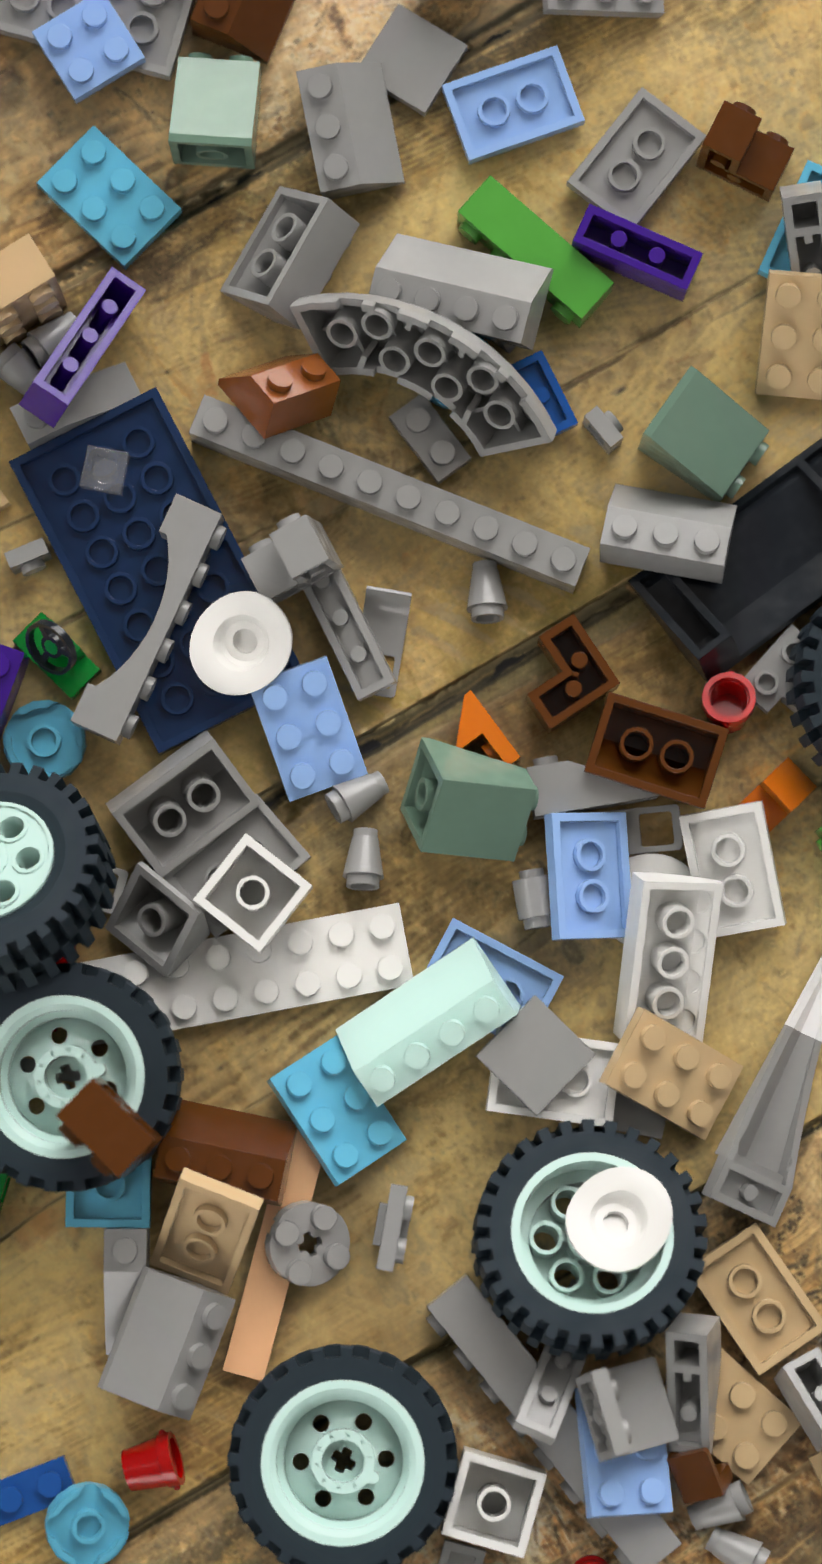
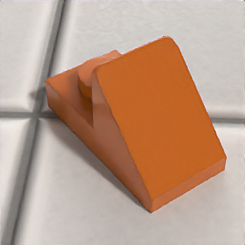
[456,690,521,765]
[738,757,817,832]

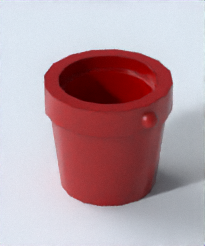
[701,670,756,733]
[121,1429,185,1492]

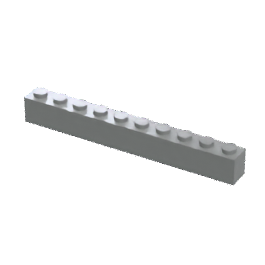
[189,394,590,594]

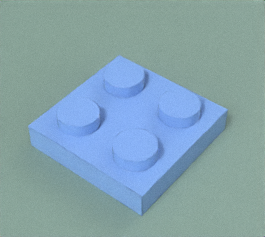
[32,0,146,104]

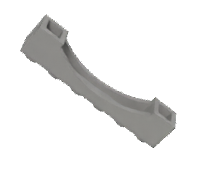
[70,493,227,746]

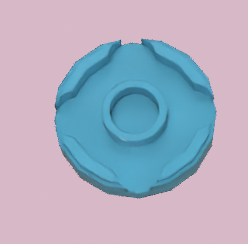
[3,700,87,778]
[44,1481,130,1564]

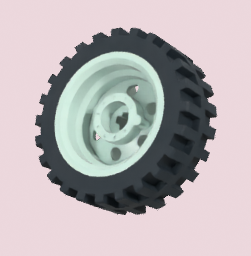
[0,962,184,1192]
[227,1344,458,1564]

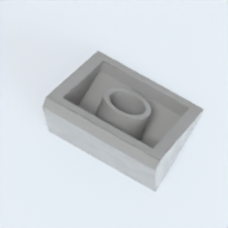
[105,861,210,978]

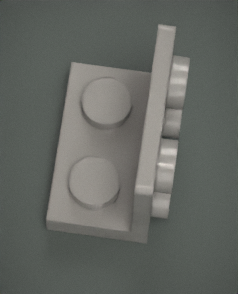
[575,1357,679,1463]

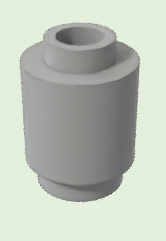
[512,868,551,930]

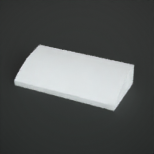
[613,872,723,1042]

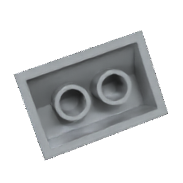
[296,62,405,200]
[220,186,360,330]
[600,484,737,584]
[105,730,262,877]
[97,1266,236,1420]

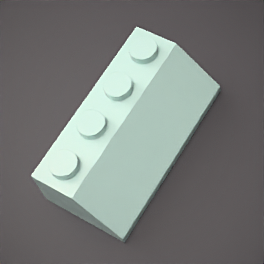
[336,937,521,1107]

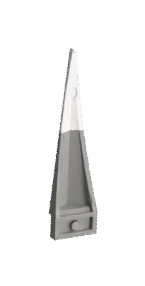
[701,956,822,1227]

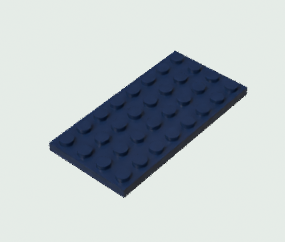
[9,387,300,755]

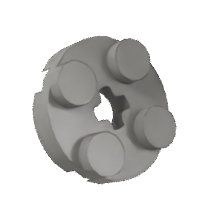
[265,1200,350,1287]

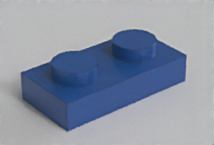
[511,350,578,437]
[0,1455,75,1526]

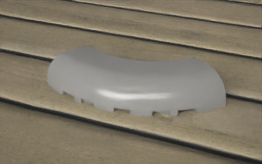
[290,292,557,457]

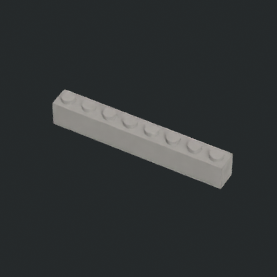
[426,1273,682,1564]

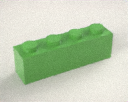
[457,175,614,328]

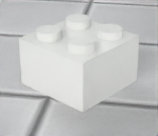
[193,833,313,954]
[441,1446,547,1558]

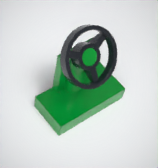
[13,612,101,700]

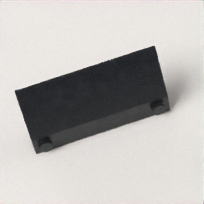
[628,438,822,682]

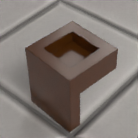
[667,1447,733,1505]

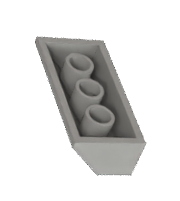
[369,233,553,350]

